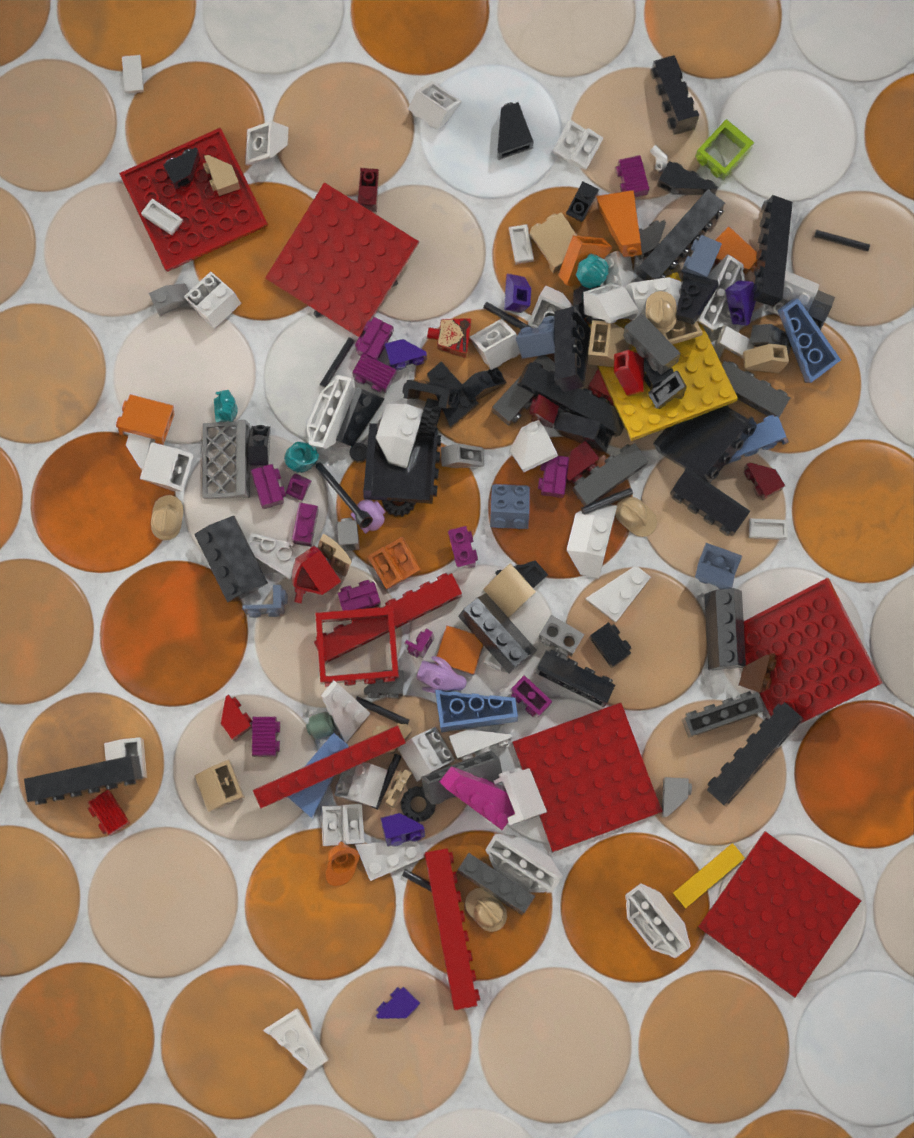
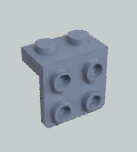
[490,484,530,529]
[695,543,742,589]
[242,585,288,618]

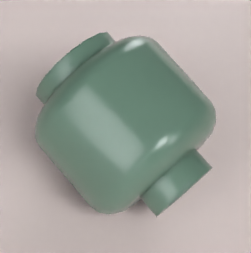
[306,712,336,740]

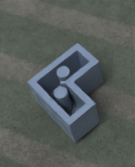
[681,235,722,279]
[516,316,555,359]

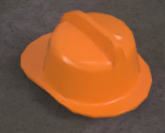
[325,842,359,886]

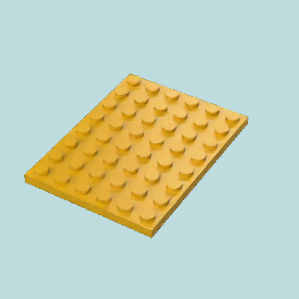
[584,272,738,441]

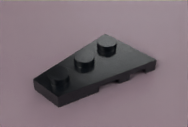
[676,272,719,324]
[427,362,479,429]
[336,387,385,447]

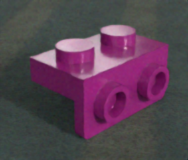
[448,526,478,568]

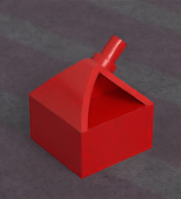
[292,545,341,603]

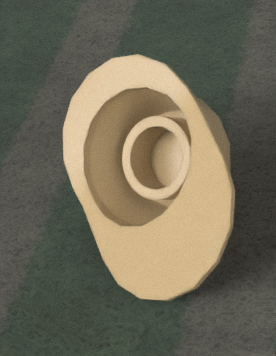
[646,291,676,334]
[151,495,183,540]
[615,497,657,537]
[465,888,507,932]

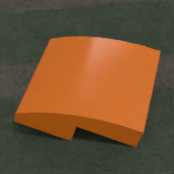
[367,537,422,589]
[436,626,484,675]

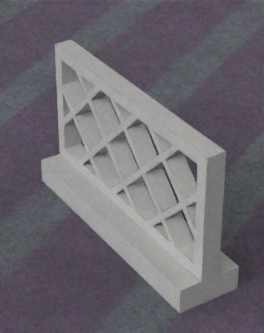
[202,420,250,499]

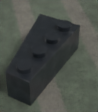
[650,55,699,135]

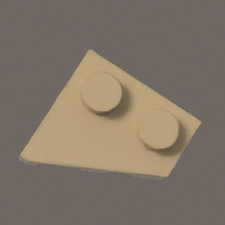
[385,769,412,808]

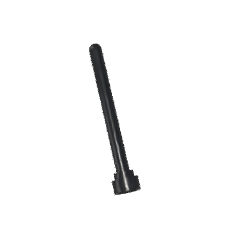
[316,462,373,528]

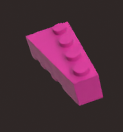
[439,766,515,830]

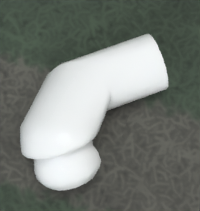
[650,145,668,172]

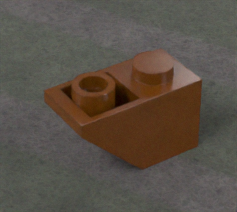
[738,653,777,693]

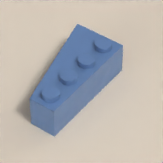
[777,299,841,383]
[728,415,789,464]
[435,690,518,732]
[288,733,349,819]

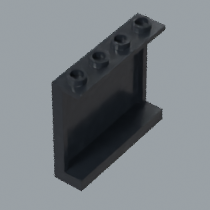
[653,406,757,483]
[363,423,441,504]

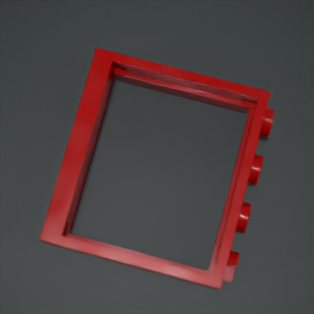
[315,607,399,687]

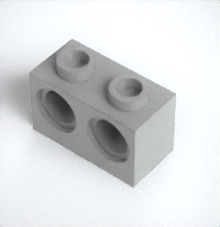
[337,518,360,551]
[539,615,584,657]

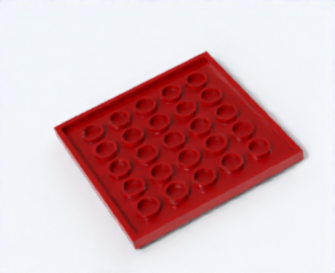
[119,127,268,272]
[265,182,420,337]
[744,578,882,724]
[512,702,662,852]
[698,831,862,998]

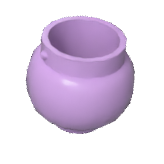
[351,499,385,534]

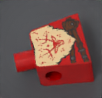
[427,318,471,358]

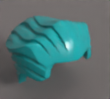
[576,254,609,288]
[214,390,238,423]
[284,442,319,473]

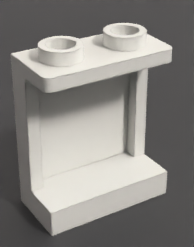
[493,767,547,825]

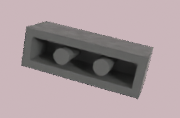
[623,314,680,375]

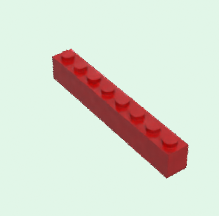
[313,573,462,664]
[253,725,406,809]
[424,848,480,1010]

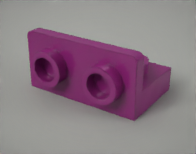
[405,628,435,658]

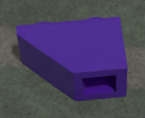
[504,274,531,313]
[725,280,756,326]
[385,339,427,371]
[381,813,425,847]
[376,986,420,1019]

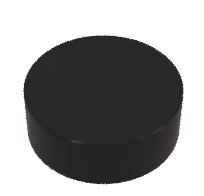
[349,443,367,463]

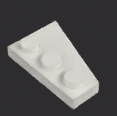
[247,533,311,580]
[585,566,651,623]
[321,681,370,743]
[355,841,424,881]
[264,1008,329,1071]

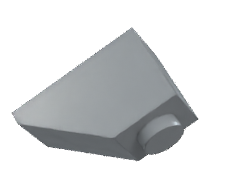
[149,283,189,316]
[441,443,485,468]
[662,777,692,818]

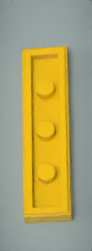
[673,843,745,908]

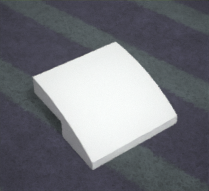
[552,120,603,170]
[320,804,365,846]

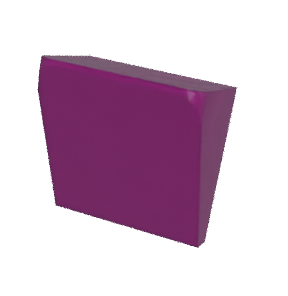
[285,473,312,501]

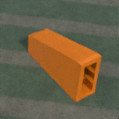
[597,190,642,257]

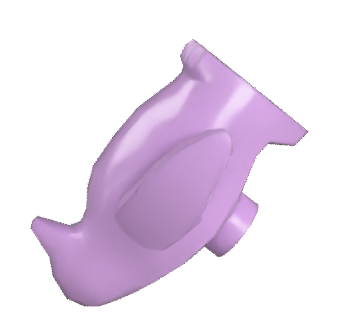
[417,656,467,693]

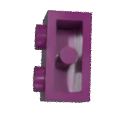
[510,675,552,718]

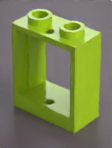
[695,119,754,180]

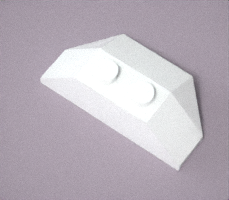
[697,255,745,330]
[625,277,683,321]
[306,375,355,449]
[376,398,426,468]
[567,504,617,579]
[485,834,562,893]
[626,883,691,958]

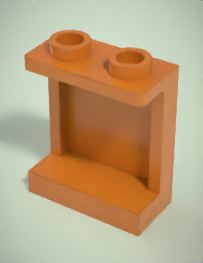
[116,394,175,445]

